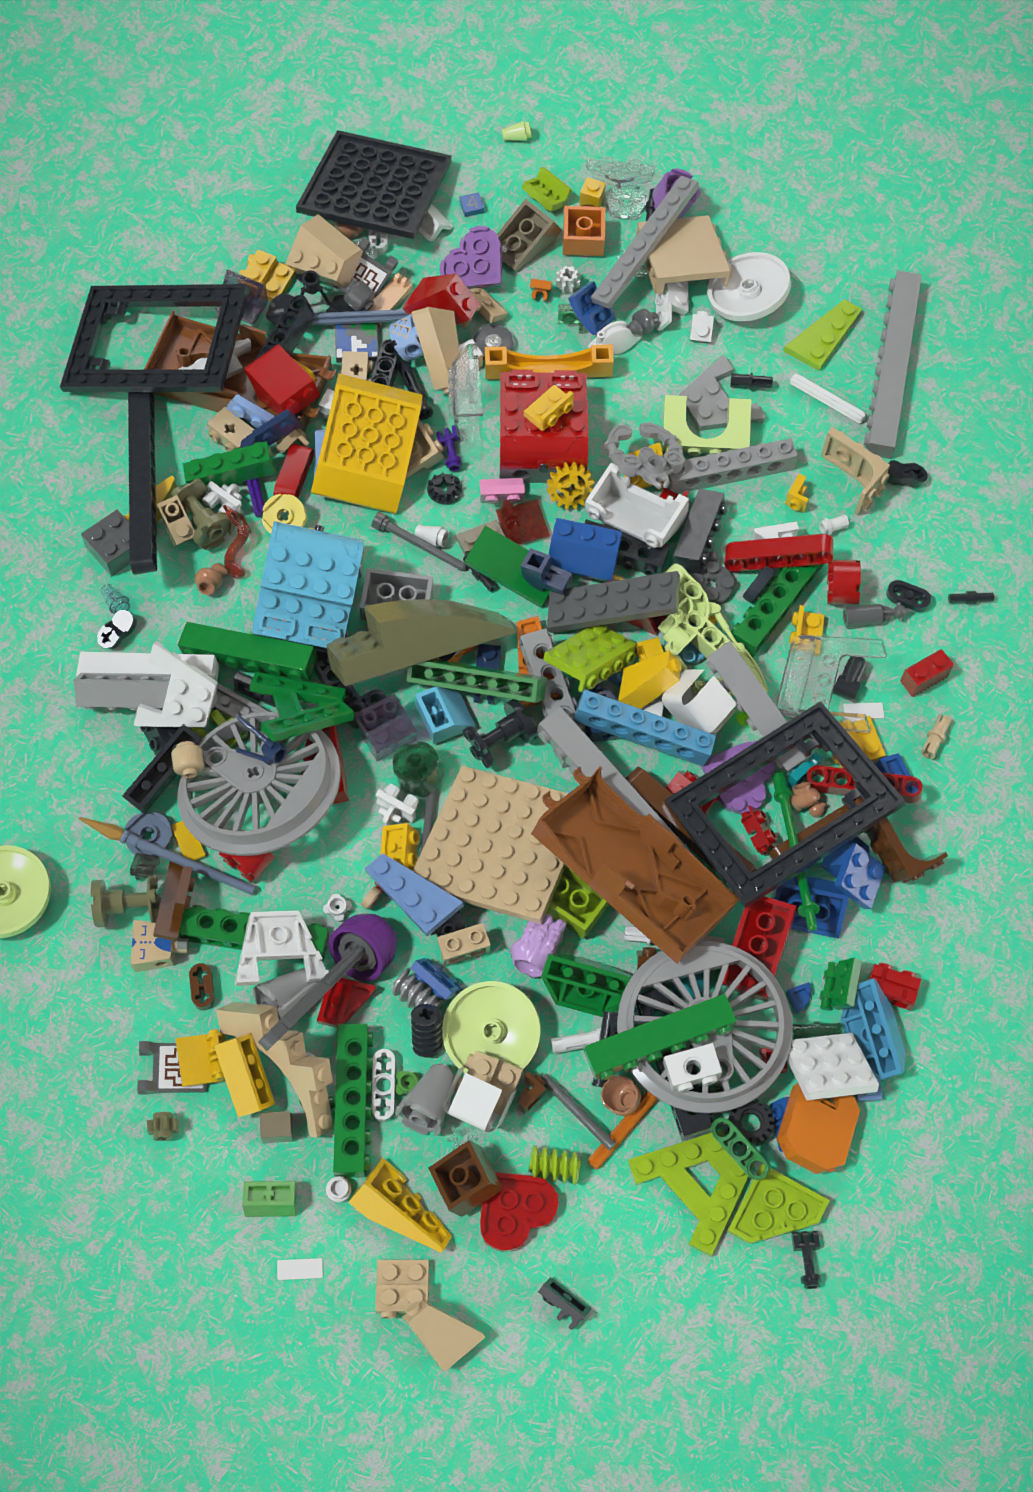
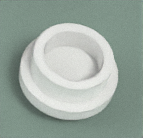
[326,1176,352,1203]

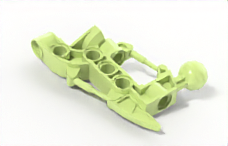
[657,564,768,697]

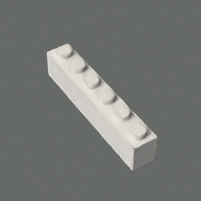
[76,652,220,681]

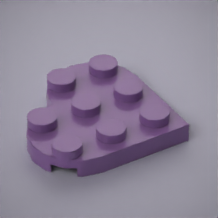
[439,226,502,289]
[700,740,775,814]

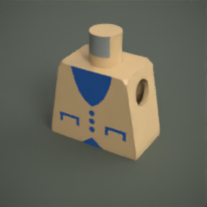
[131,920,189,972]

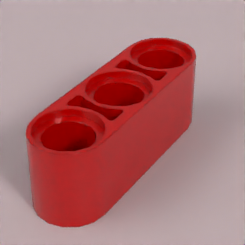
[273,443,314,499]

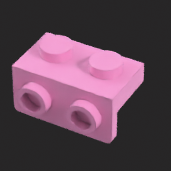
[480,478,525,503]

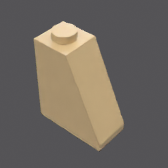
[402,1300,485,1372]

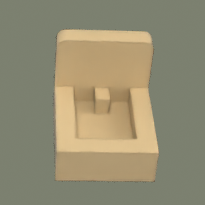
[274,429,310,454]

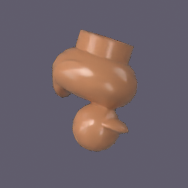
[195,563,228,595]
[791,782,826,818]

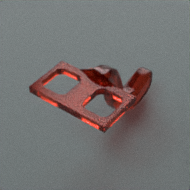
[223,505,252,579]

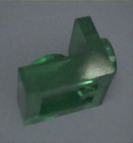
[558,304,583,334]

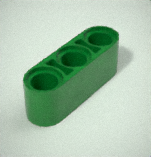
[711,1118,770,1180]

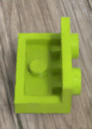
[522,167,572,212]

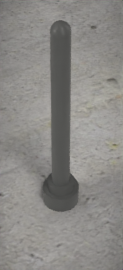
[371,511,467,571]

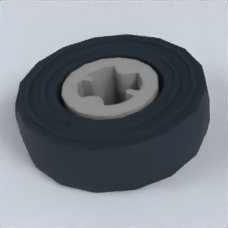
[742,566,775,603]

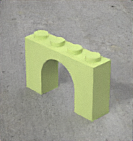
[662,395,751,456]

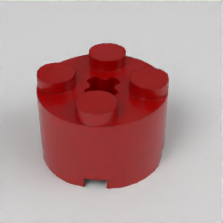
[827,560,861,605]
[219,830,275,883]

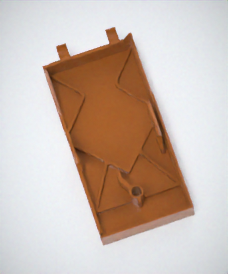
[144,311,336,433]
[531,766,739,964]

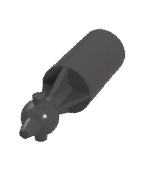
[843,603,911,627]

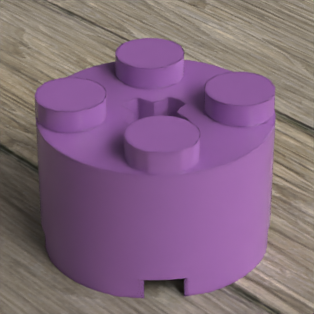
[653,168,700,218]

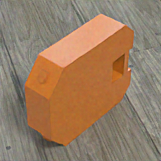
[776,1083,860,1174]

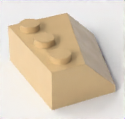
[285,214,363,289]

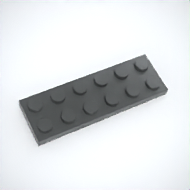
[547,571,680,633]

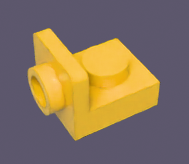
[785,473,809,513]

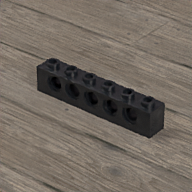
[636,989,714,1141]

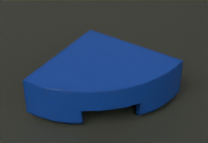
[786,982,811,1014]

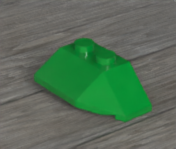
[541,953,633,1017]

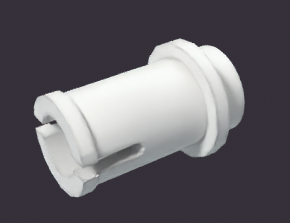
[819,514,849,535]

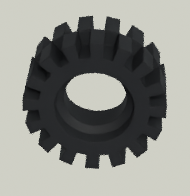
[728,1099,774,1147]

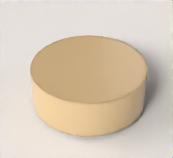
[361,886,383,910]

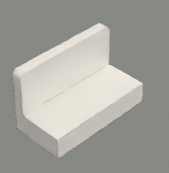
[419,204,453,242]

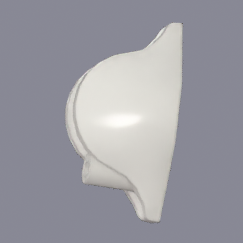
[588,321,642,355]

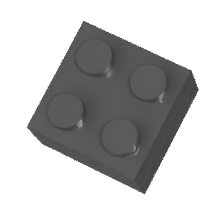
[81,509,130,577]

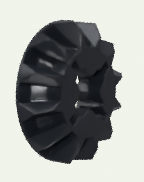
[427,472,462,504]

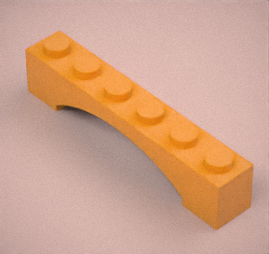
[485,344,614,379]

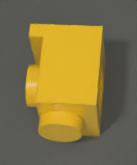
[635,637,664,662]

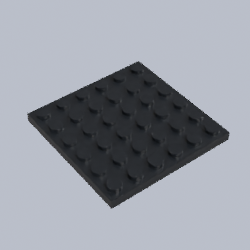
[296,130,452,239]

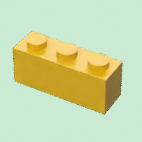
[214,1033,275,1117]

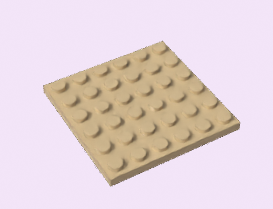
[413,766,569,924]

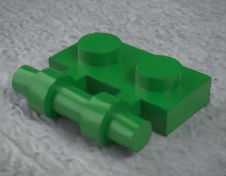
[819,958,862,1011]

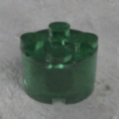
[392,742,444,798]

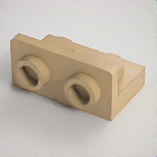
[437,923,491,967]

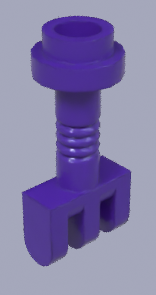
[436,424,463,472]

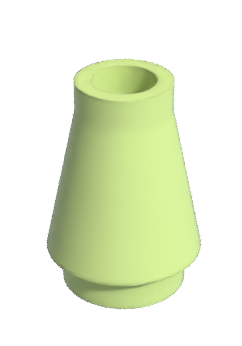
[502,120,532,141]

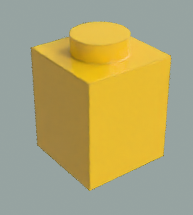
[579,177,606,207]

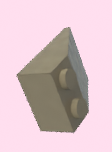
[497,199,562,272]

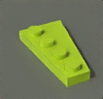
[783,299,862,371]

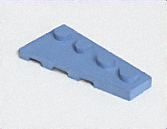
[365,854,464,937]

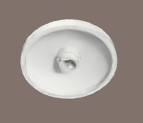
[707,252,791,321]

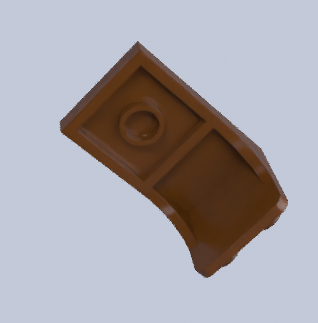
[863,818,948,883]

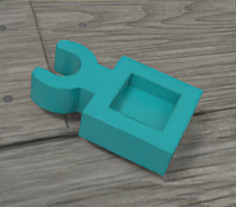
[787,752,823,788]

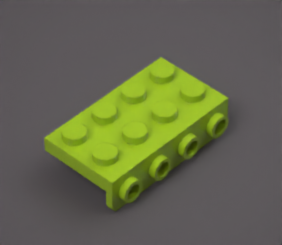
[543,625,636,693]

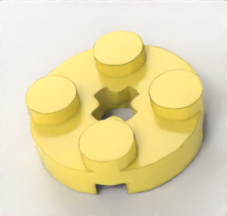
[262,494,307,533]

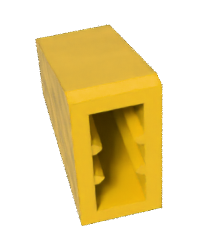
[618,650,682,709]

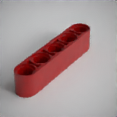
[724,534,834,571]
[807,765,923,804]

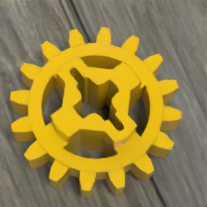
[547,462,594,510]

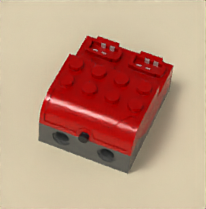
[499,369,588,483]

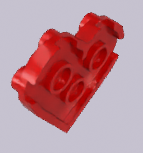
[480,1172,559,1252]

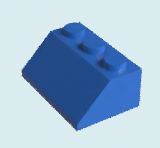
[549,518,622,581]
[772,876,849,939]

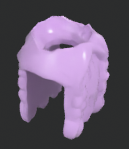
[509,915,566,978]

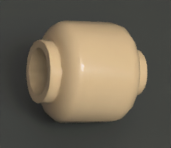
[171,741,204,779]

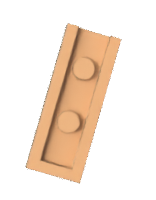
[364,273,413,327]

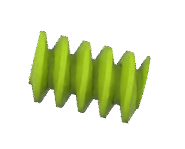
[528,1145,582,1185]

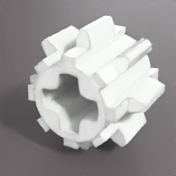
[556,266,581,294]

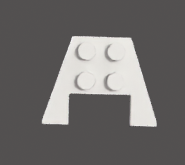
[134,641,218,727]
[235,910,329,986]

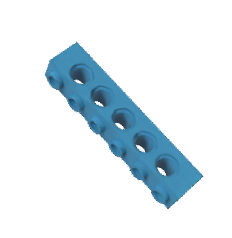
[573,689,716,766]

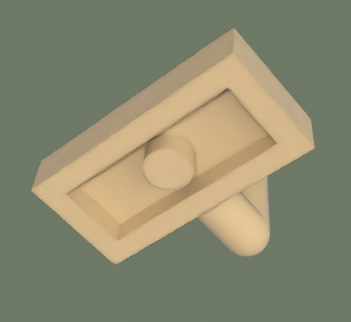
[461,288,508,328]

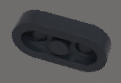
[886,580,931,612]

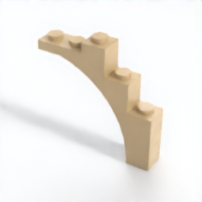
[216,1002,333,1138]

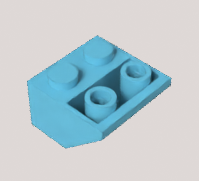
[415,686,476,744]

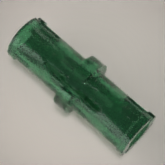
[792,1021,842,1039]

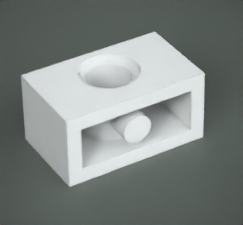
[663,1043,722,1092]

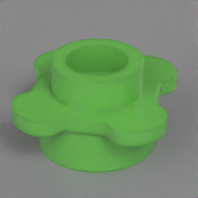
[395,1071,420,1095]

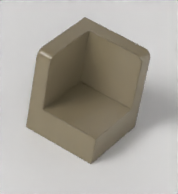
[260,1111,293,1144]

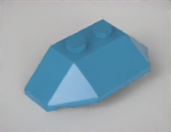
[841,978,906,1081]

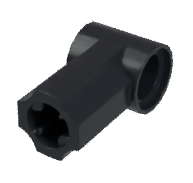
[832,655,868,702]

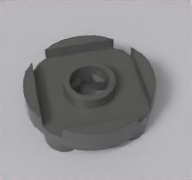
[691,561,734,605]

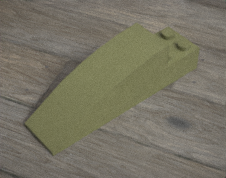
[326,599,516,686]

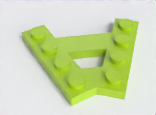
[628,1129,754,1257]

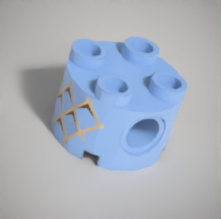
[389,313,424,362]

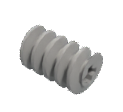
[392,968,445,1010]

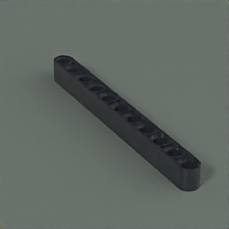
[128,392,157,575]

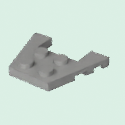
[679,355,766,431]

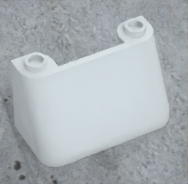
[585,462,689,548]

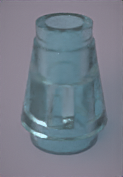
[101,584,130,614]

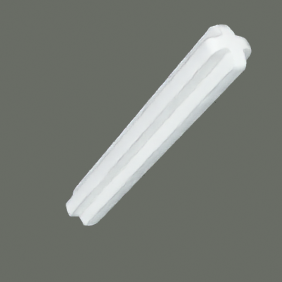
[790,373,866,423]

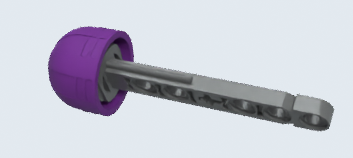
[258,914,397,1051]

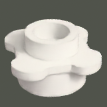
[323,894,352,921]

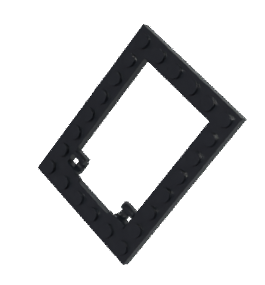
[60,284,250,392]
[665,701,906,908]

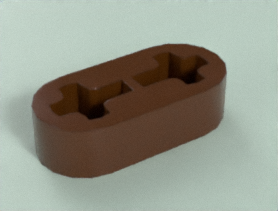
[189,963,215,1011]

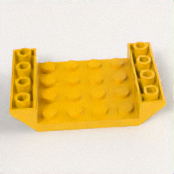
[311,373,422,514]

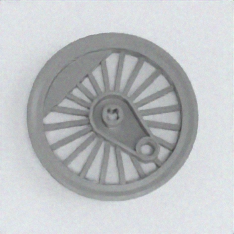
[178,712,341,856]
[617,941,792,1113]

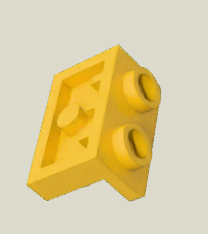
[524,385,574,431]
[789,605,825,658]
[380,823,420,871]

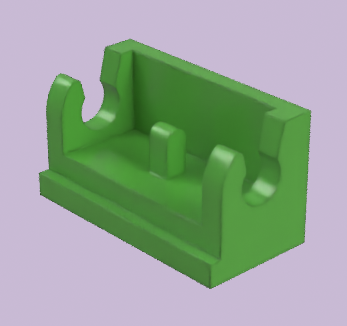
[242,1181,297,1217]

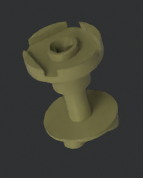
[171,479,236,550]
[91,875,161,928]

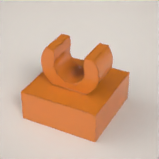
[530,279,553,301]

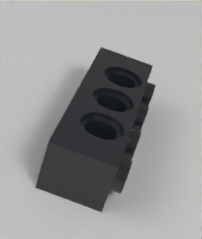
[584,519,670,576]

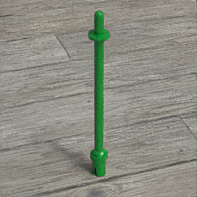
[772,772,820,931]

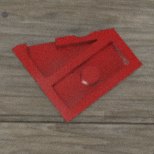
[317,978,376,1028]

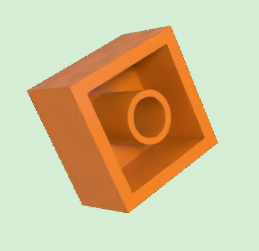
[563,206,605,256]

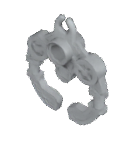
[604,423,685,489]

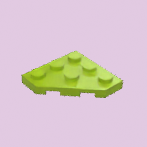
[727,1164,830,1244]

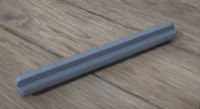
[311,309,408,326]

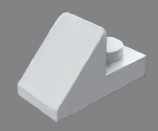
[751,522,799,540]

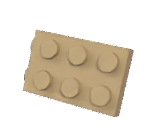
[821,427,890,515]

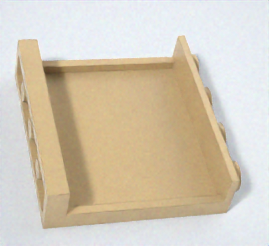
[636,215,732,294]

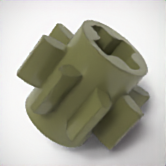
[147,1112,178,1141]

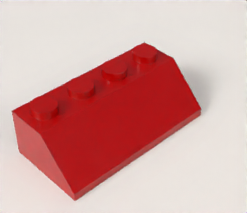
[722,896,796,1002]

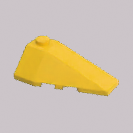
[349,1158,452,1253]

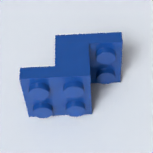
[821,837,886,909]

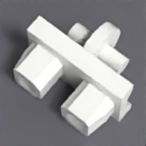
[203,481,243,518]
[375,783,419,825]

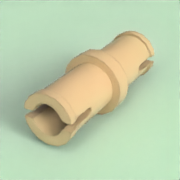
[921,714,952,759]

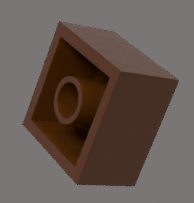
[428,1140,503,1217]

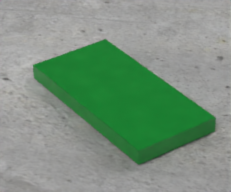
[464,525,550,608]

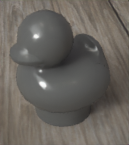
[628,309,659,335]

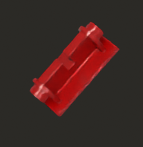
[741,805,778,855]

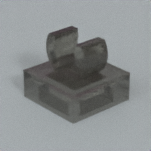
[130,853,160,881]

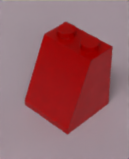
[402,273,480,326]
[244,344,321,415]

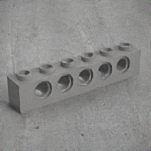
[668,438,798,494]
[519,628,585,768]

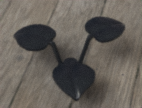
[265,270,354,326]

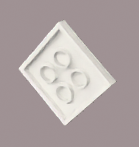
[787,1033,879,1100]

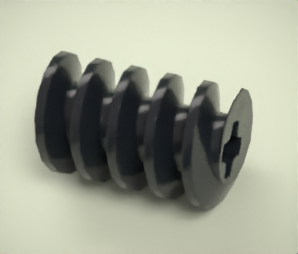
[411,1004,443,1058]

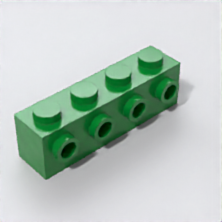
[183,441,277,491]

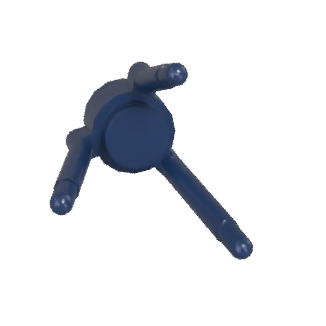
[236,715,287,765]

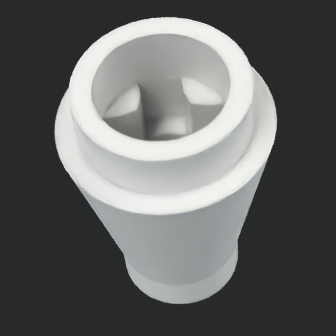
[415,525,449,548]

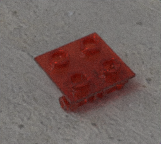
[496,499,550,545]

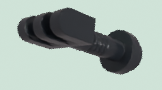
[791,1231,821,1289]

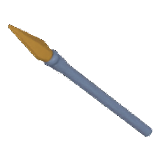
[79,817,256,895]

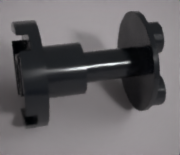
[462,699,538,769]

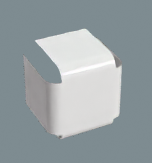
[662,670,737,735]
[443,1066,517,1132]

